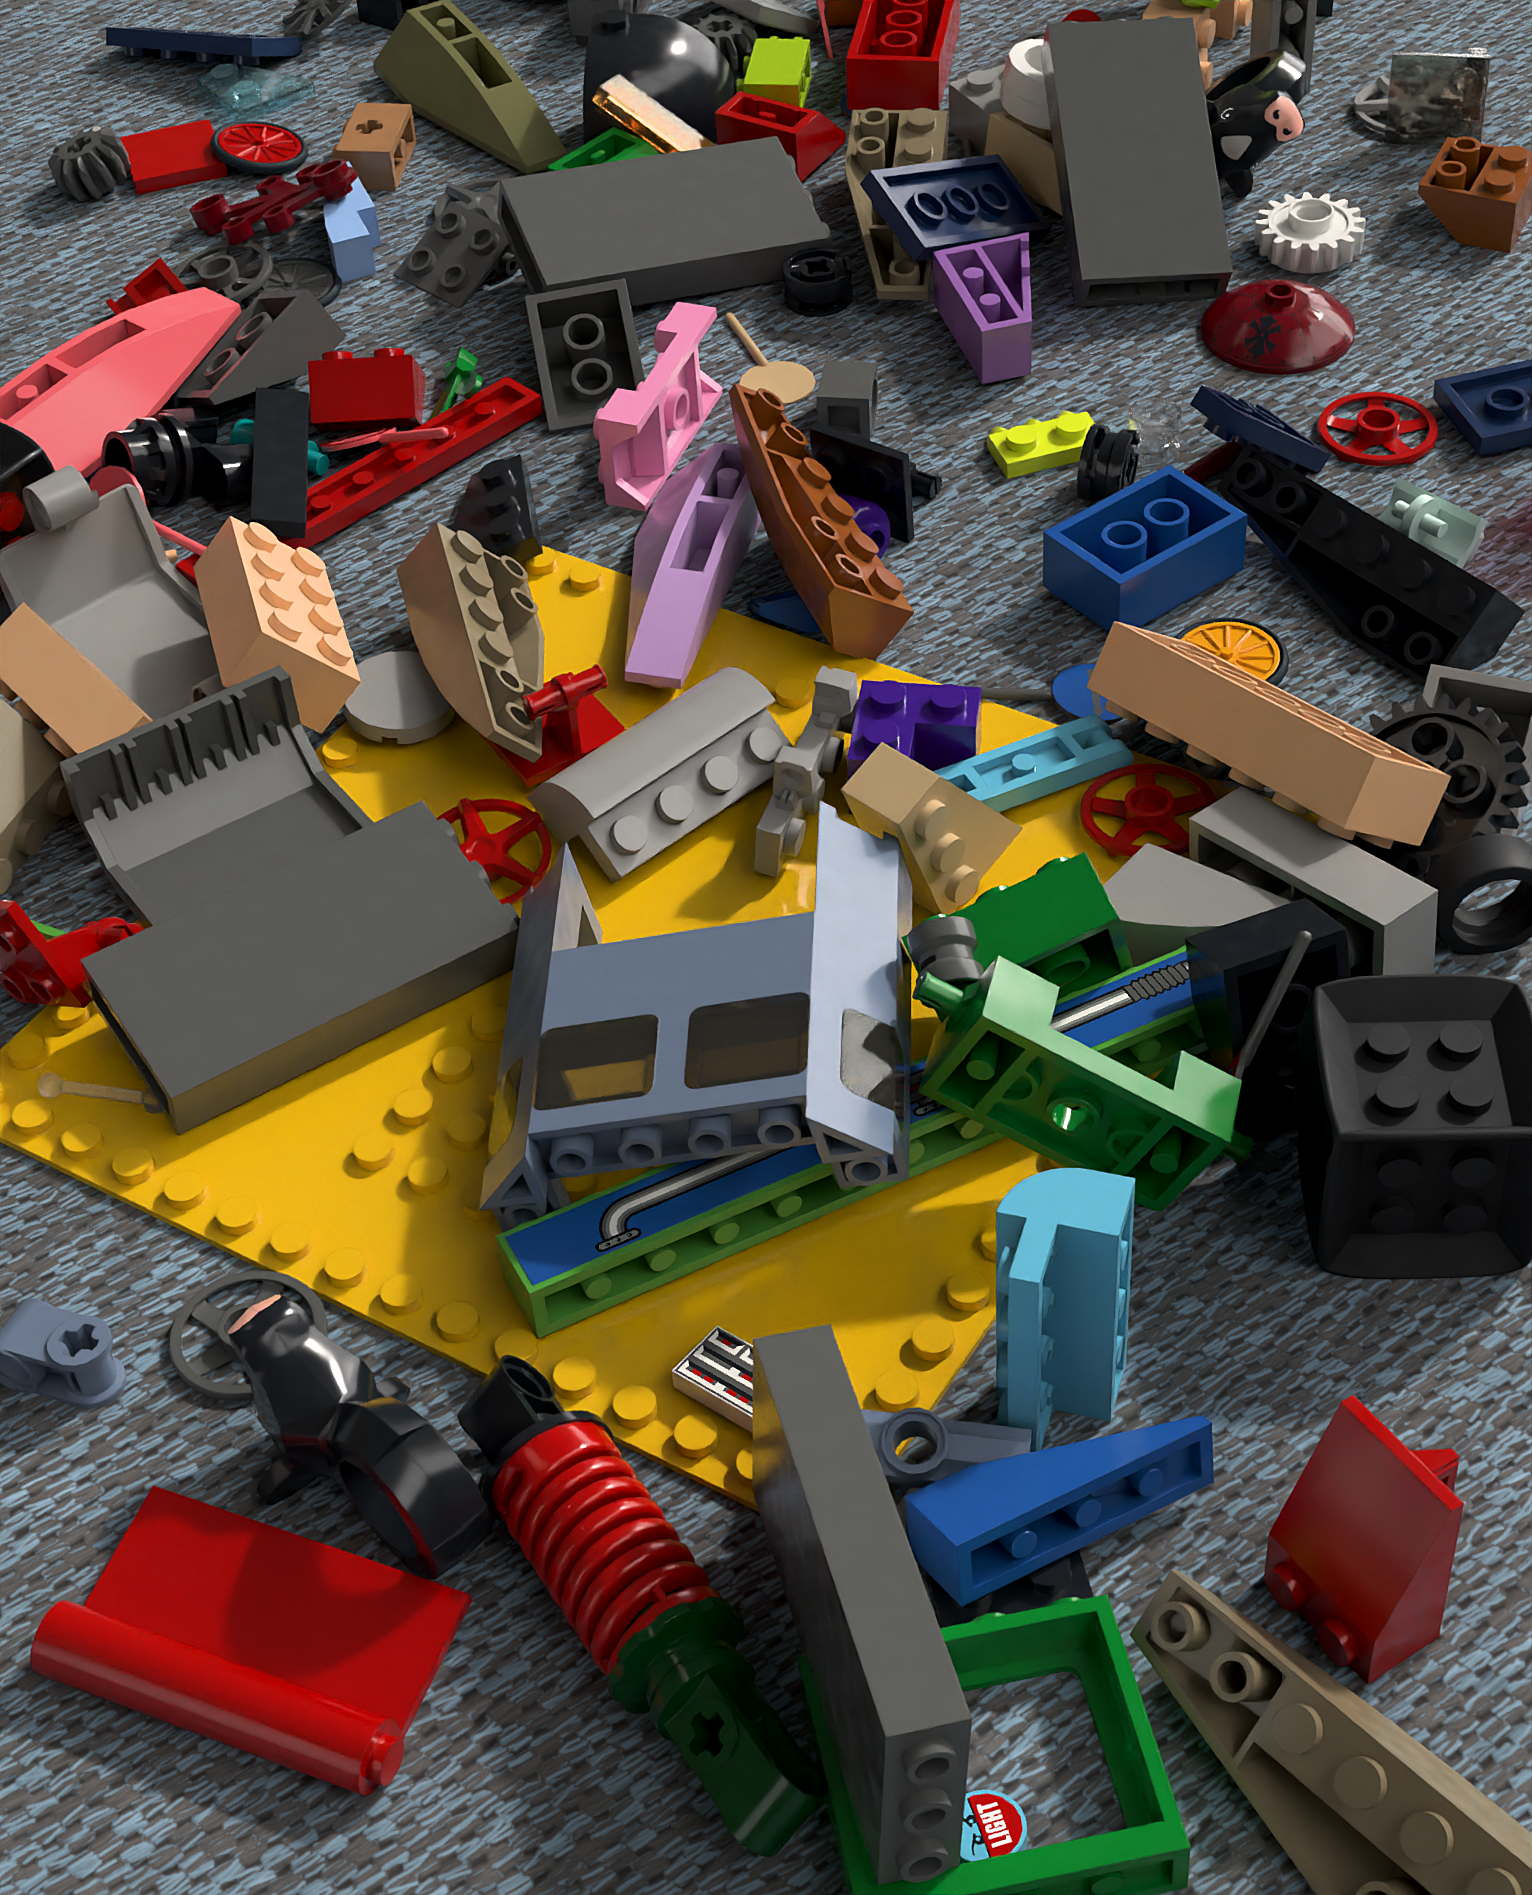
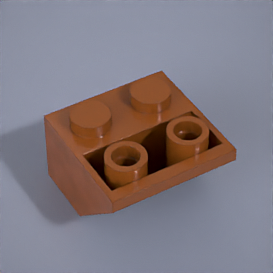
[1418,137,1532,253]

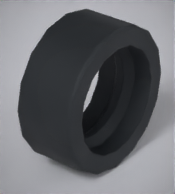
[1424,834,1532,955]

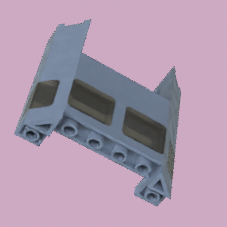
[479,800,913,1233]

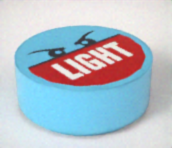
[960,1790,1027,1864]

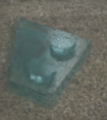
[196,64,316,122]

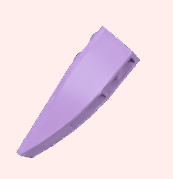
[625,442,762,689]

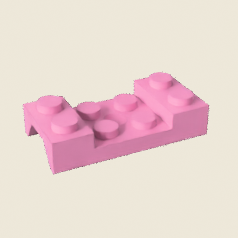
[593,301,723,512]

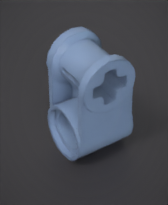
[0,1298,127,1409]

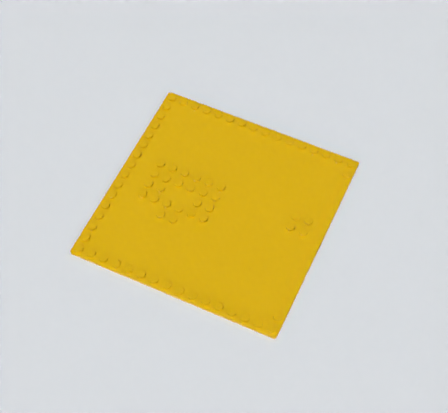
[0,546,1320,1512]

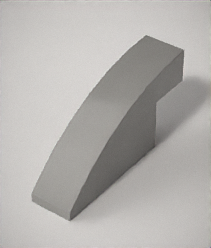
[1103,842,1293,967]

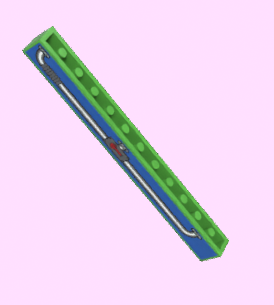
[496,945,1208,1339]

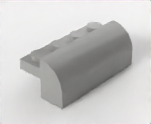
[527,667,794,884]

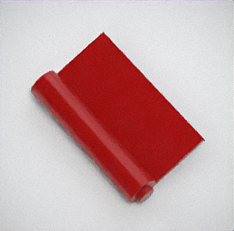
[30,1485,472,1797]

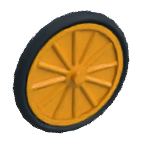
[1174,617,1290,686]

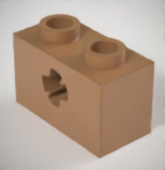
[331,103,417,191]

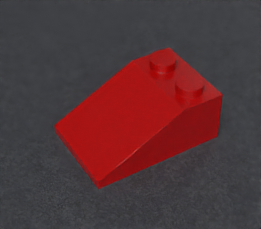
[1264,1395,1464,1685]

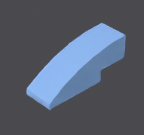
[323,161,381,282]

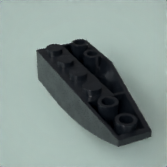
[1217,442,1525,687]

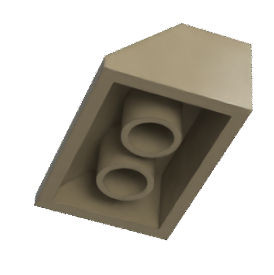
[0,698,73,895]

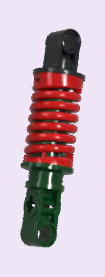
[457,1355,829,1857]

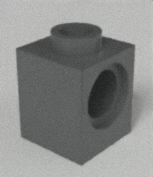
[816,361,878,440]

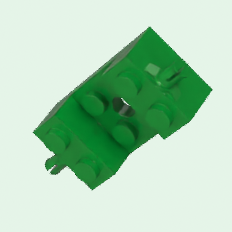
[912,955,1253,1212]

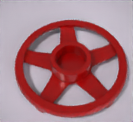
[1317,392,1439,466]
[1080,763,1217,858]
[436,798,552,905]

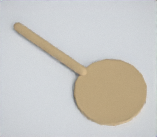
[725,312,816,405]

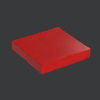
[120,119,228,195]

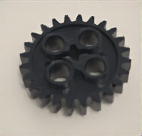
[1338,693,1531,878]

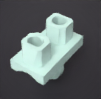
[1377,477,1488,569]

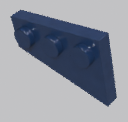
[1190,385,1331,473]

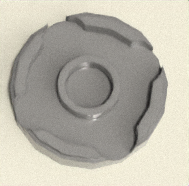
[343,651,455,744]

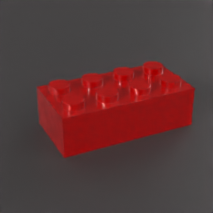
[846,0,960,111]

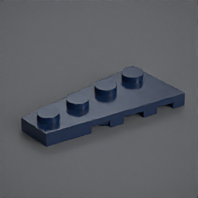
[106,27,302,65]

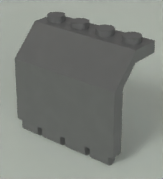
[59,665,374,929]

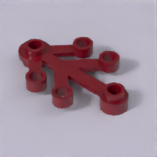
[189,158,357,245]

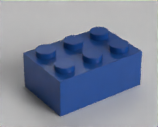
[1043,464,1247,632]

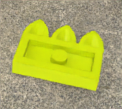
[987,410,1095,479]

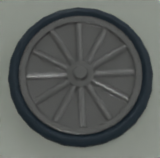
[240,257,342,308]

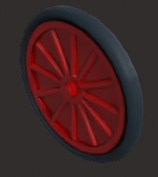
[211,121,308,174]

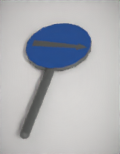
[982,664,1123,724]

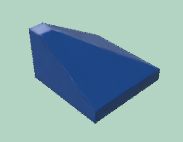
[747,589,819,633]

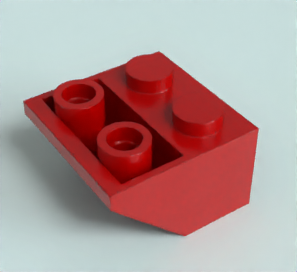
[715,91,846,182]
[308,348,426,432]

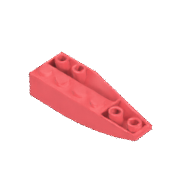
[0,287,242,479]

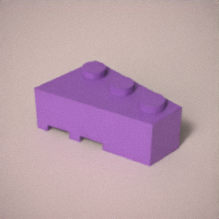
[933,232,1032,384]

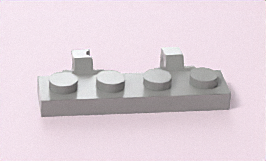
[754,666,858,877]

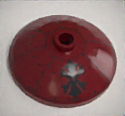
[1201,279,1355,375]

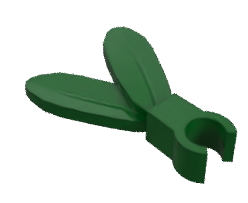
[430,346,483,419]

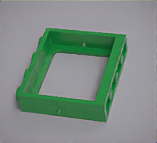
[798,1594,1191,1895]

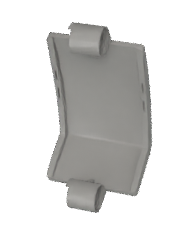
[0,465,227,721]

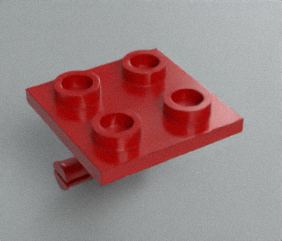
[474,664,626,788]
[0,900,143,1008]

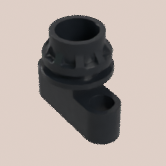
[101,405,253,508]

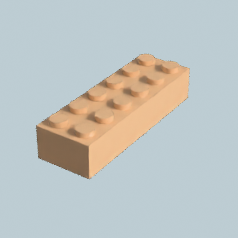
[1086,621,1451,849]

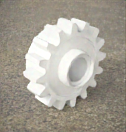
[1254,192,1366,274]

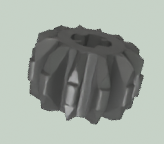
[691,12,758,78]
[48,126,132,203]

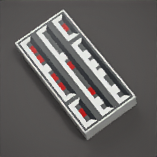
[672,1326,753,1433]

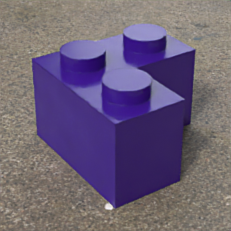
[847,680,982,814]

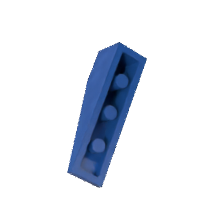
[905,1415,1214,1607]

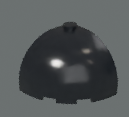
[583,10,737,154]

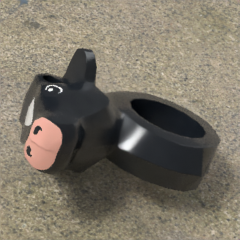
[1204,48,1308,197]
[227,1295,493,1580]

